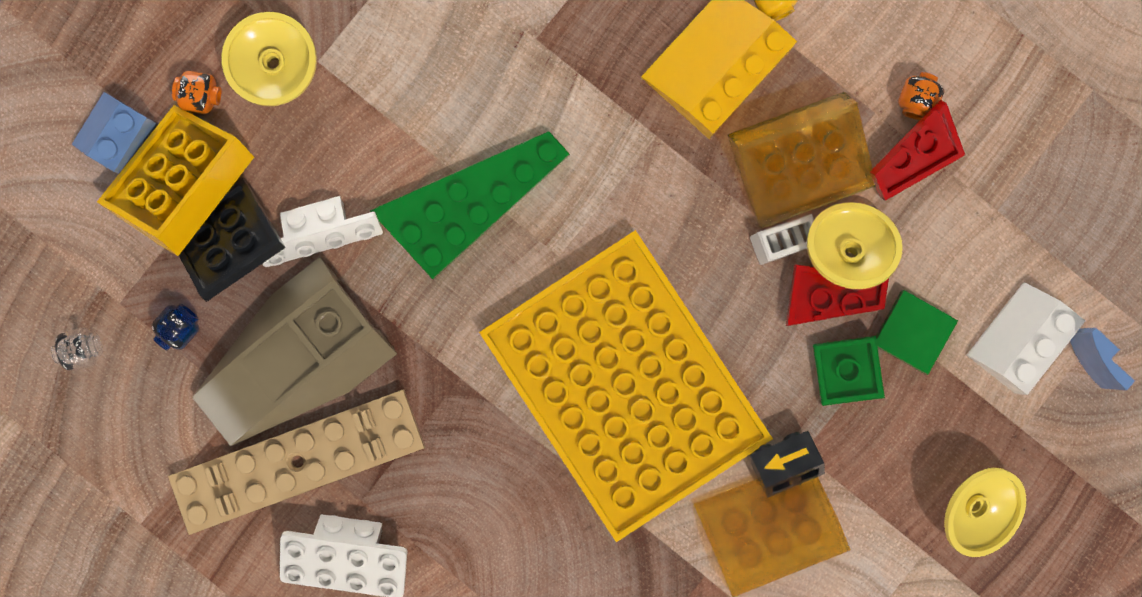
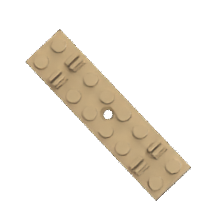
[168,389,425,535]

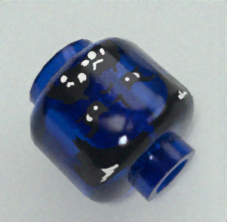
[151,303,200,351]

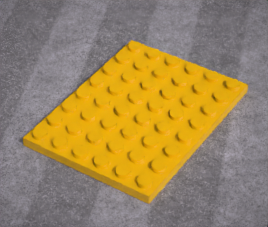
[479,230,773,542]

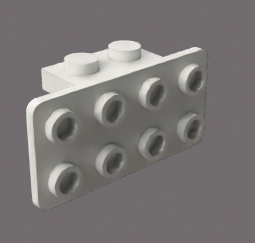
[280,514,407,597]

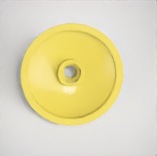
[222,12,317,106]
[807,202,902,289]
[944,468,1026,557]

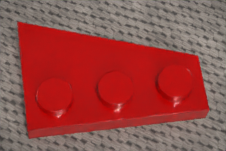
[870,100,965,201]
[785,264,889,326]

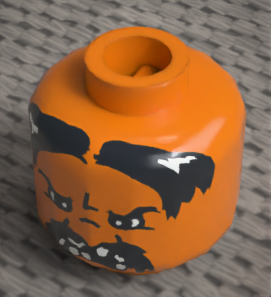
[172,71,222,114]
[898,72,945,121]

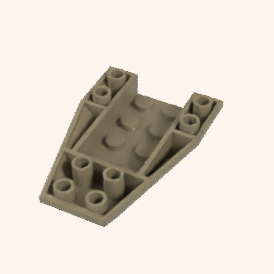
[192,257,398,446]

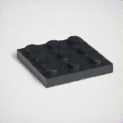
[179,178,286,302]

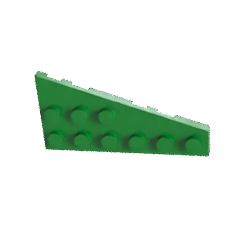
[370,131,570,280]

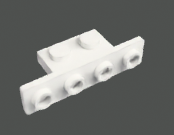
[263,196,383,267]

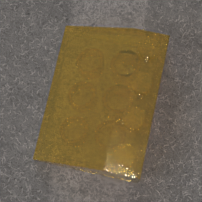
[728,92,875,228]
[694,477,851,597]

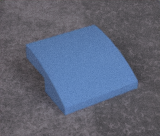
[1070,328,1135,391]

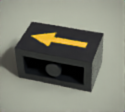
[750,431,825,498]

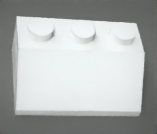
[967,283,1086,395]

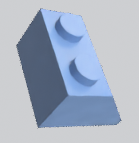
[72,92,158,174]

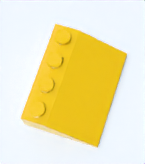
[641,0,797,139]
[97,105,254,256]

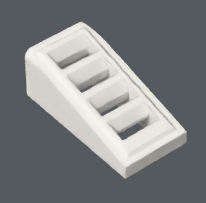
[750,214,814,265]

